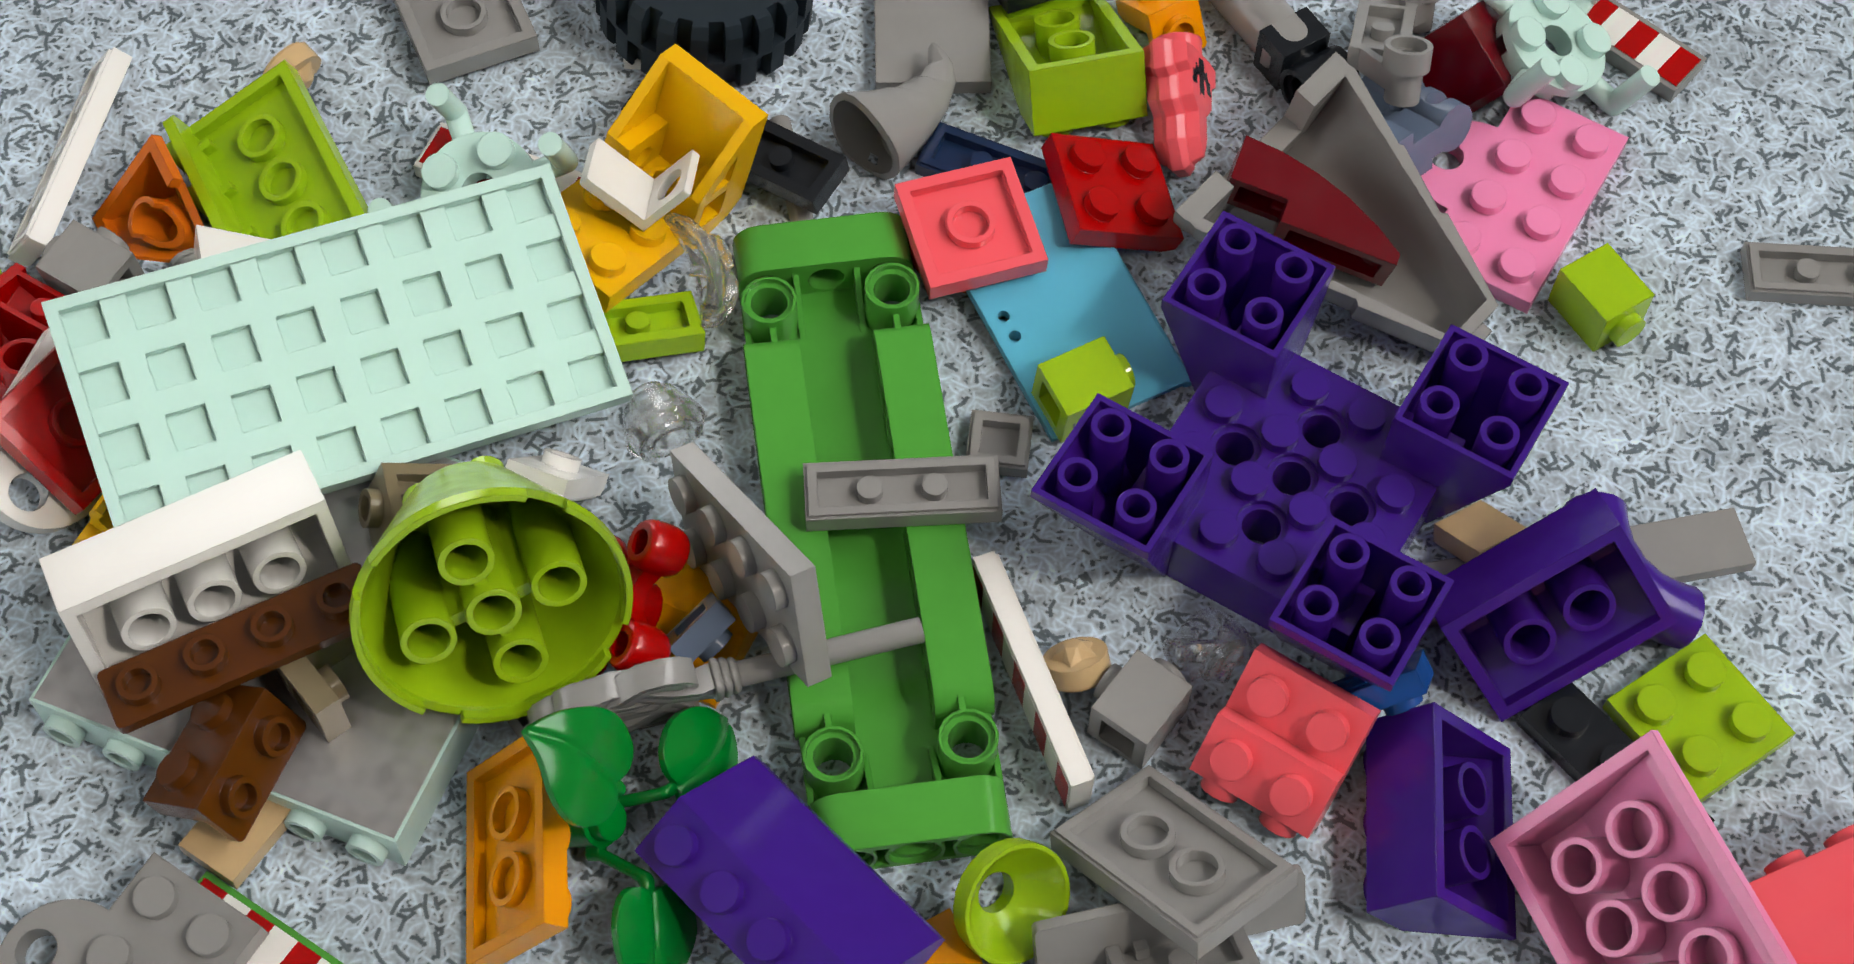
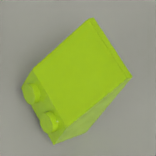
[989,0,1148,138]

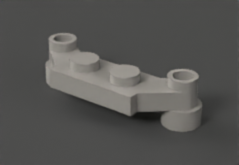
[1347,0,1440,108]

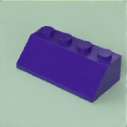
[634,756,945,964]

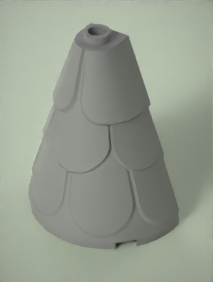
[1173,52,1499,353]

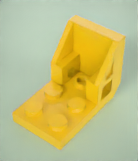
[561,44,768,313]

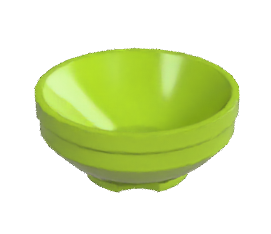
[953,838,1070,964]

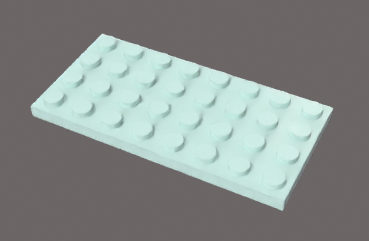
[41,163,633,528]

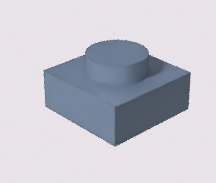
[667,592,736,662]

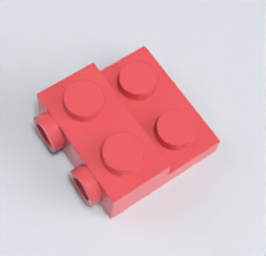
[1189,643,1381,839]

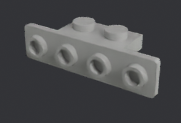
[1031,864,1306,964]

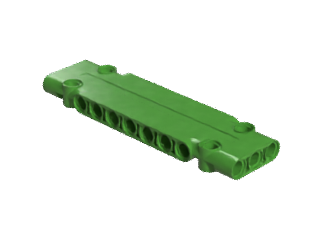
[732,212,1013,869]

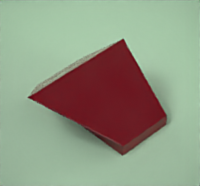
[1422,0,1512,113]

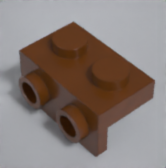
[142,685,306,842]

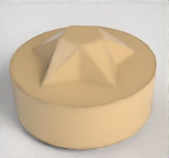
[263,42,321,89]
[1043,637,1112,693]

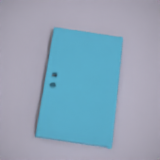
[966,183,1192,442]

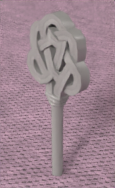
[527,617,925,732]

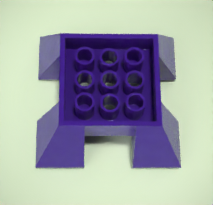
[1030,210,1569,692]

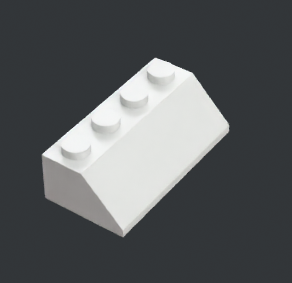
[39,449,351,700]

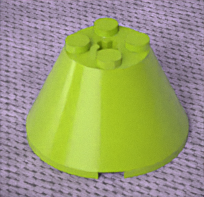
[349,456,633,724]

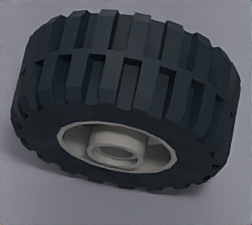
[595,0,813,87]

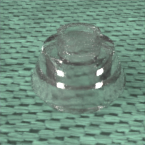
[622,381,706,463]

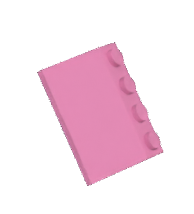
[1489,730,1797,964]

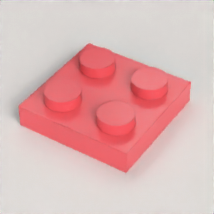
[894,157,1048,300]

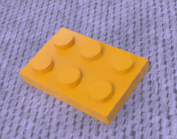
[466,736,572,964]

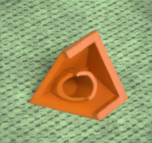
[92,134,204,263]

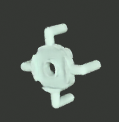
[1483,0,1660,116]
[368,83,578,213]

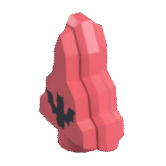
[1142,32,1216,178]

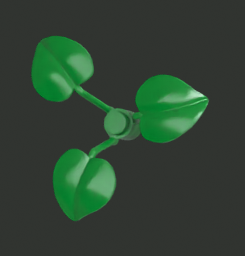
[521,706,738,964]

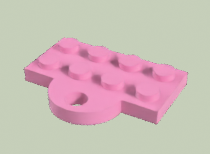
[1421,95,1629,314]

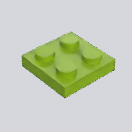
[1602,633,1796,803]

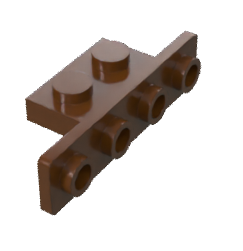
[97,562,362,734]

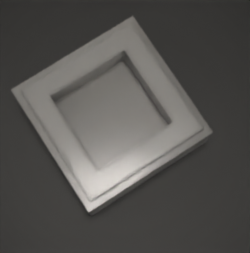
[966,409,1034,478]

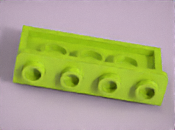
[162,59,368,239]

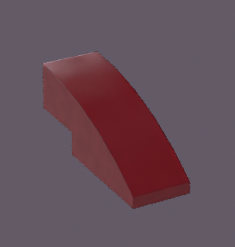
[1227,135,1400,286]

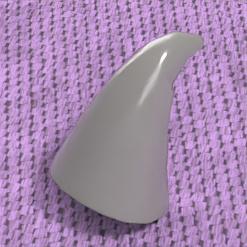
[829,43,956,180]

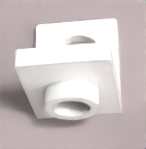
[580,138,700,231]

